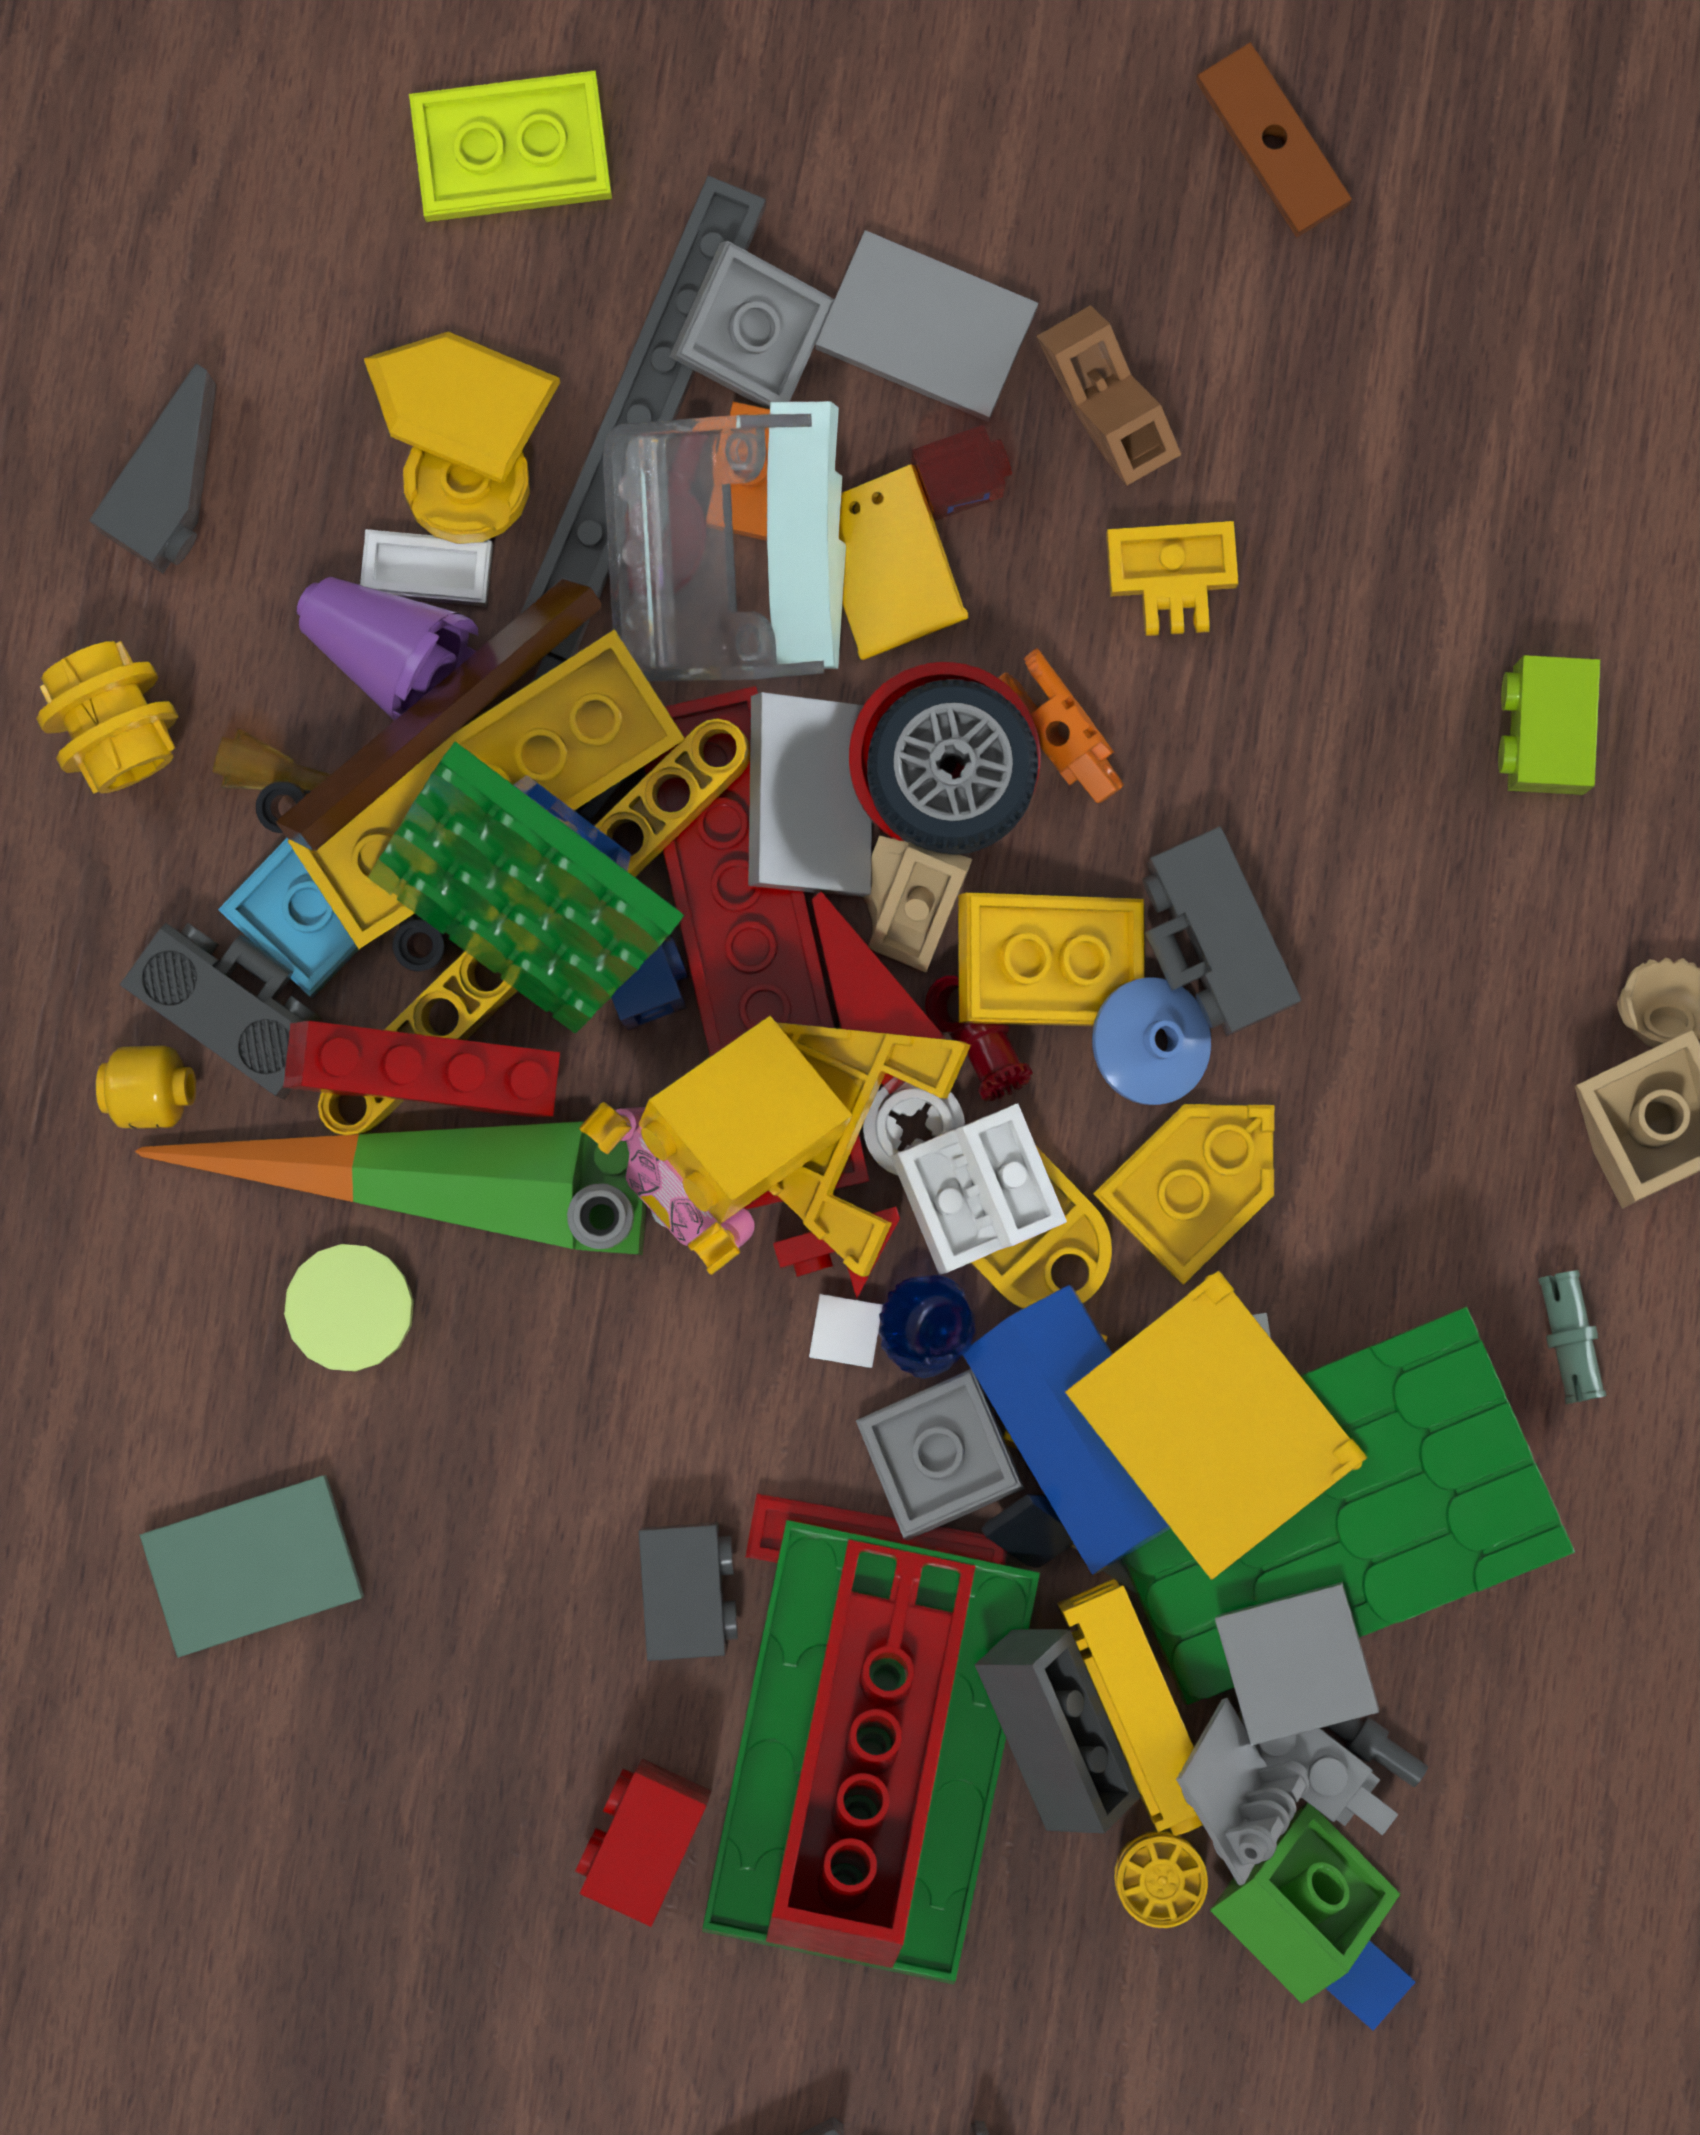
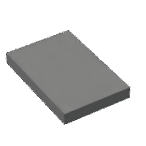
[815,230,1038,422]
[748,692,872,897]

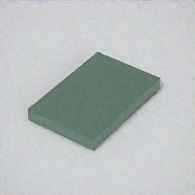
[140,1475,364,1658]

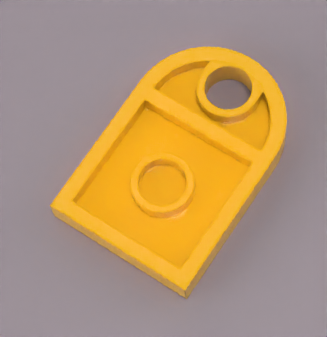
[971,1146,1112,1309]

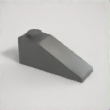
[89,364,217,574]

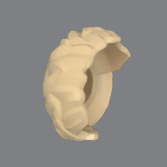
[1617,958,1700,1048]

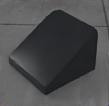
[981,1494,1074,1568]

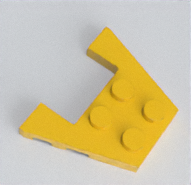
[769,1022,971,1277]

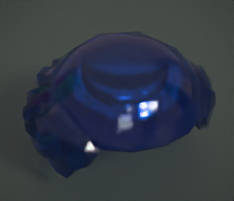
[878,1275,976,1379]

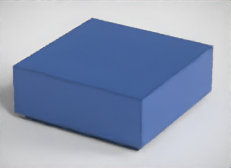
[1326,1940,1415,2031]

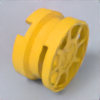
[1114,1830,1208,1928]

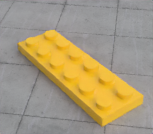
[287,629,685,949]

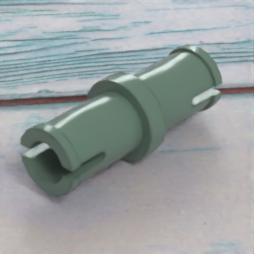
[1538,1270,1607,1404]

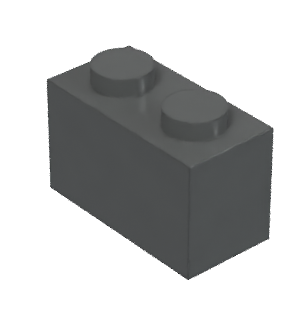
[638,1522,738,1661]

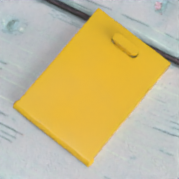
[839,464,968,660]

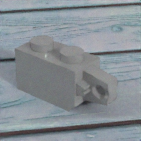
[1237,1710,1398,1835]

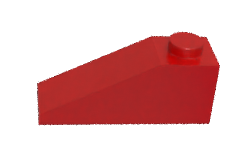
[811,892,946,1095]

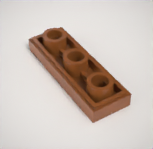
[1196,42,1352,238]

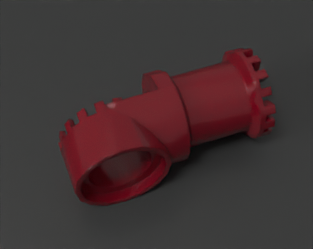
[925,976,1033,1102]

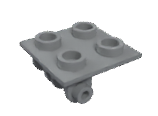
[1176,1698,1309,1885]

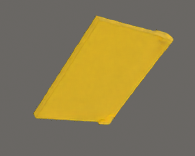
[1065,1271,1368,1580]

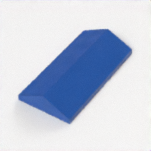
[961,1285,1171,1575]

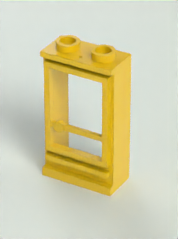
[1057,1578,1203,1836]

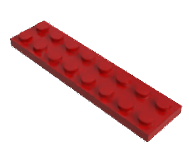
[644,686,870,1210]

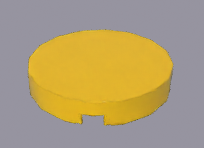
[403,446,530,544]

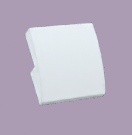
[890,1103,1067,1274]

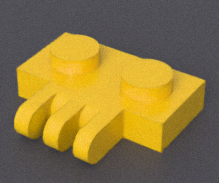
[1106,521,1239,636]

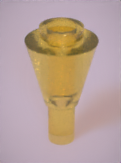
[212,728,331,790]

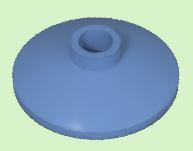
[1092,977,1211,1105]

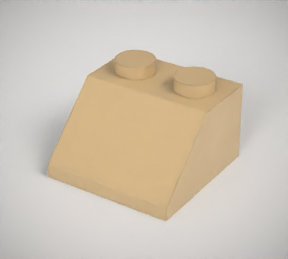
[1575,1029,1700,1209]

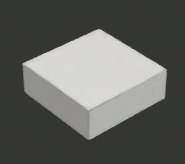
[809,1294,883,1368]

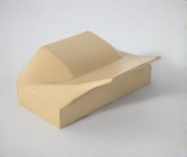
[862,835,972,973]

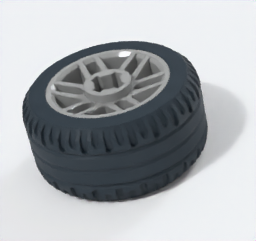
[867,679,1038,854]

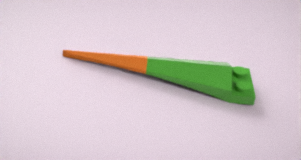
[135,1121,647,1255]

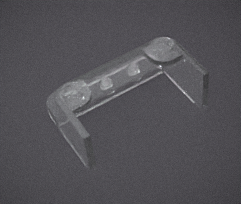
[603,414,824,681]

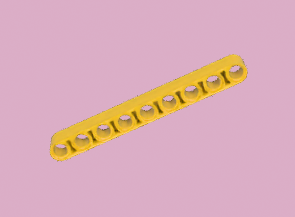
[318,718,750,1135]

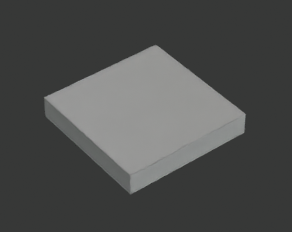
[669,241,835,409]
[856,1369,1025,1540]
[1215,1582,1380,1746]

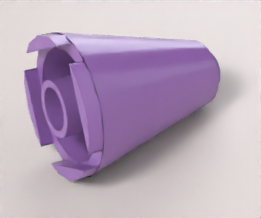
[297,577,478,721]

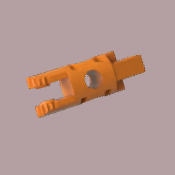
[998,648,1124,803]

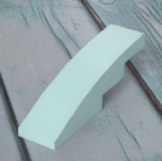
[767,401,846,669]

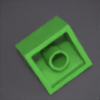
[1210,1803,1400,2004]

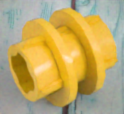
[36,641,179,794]

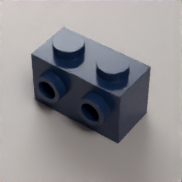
[611,935,688,1031]

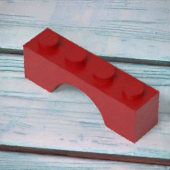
[283,1021,560,1117]

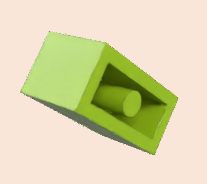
[1498,655,1600,795]

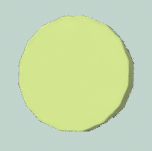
[284,1244,414,1371]

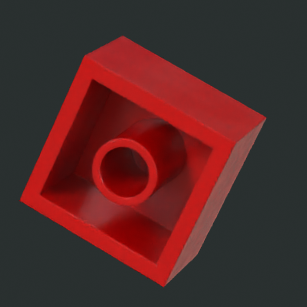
[575,1759,712,1927]

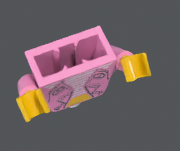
[579,1102,754,1275]

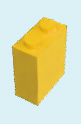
[639,1016,853,1224]

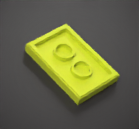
[409,71,612,222]

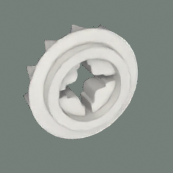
[863,1082,965,1175]

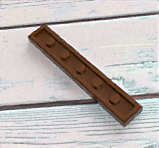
[275,579,602,851]

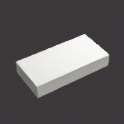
[360,529,493,607]

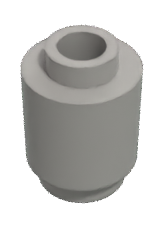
[567,1184,634,1249]

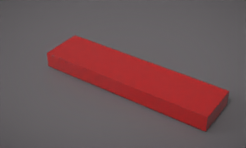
[745,1493,1007,1565]

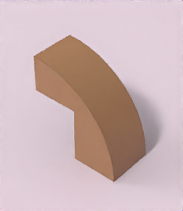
[1037,305,1181,486]

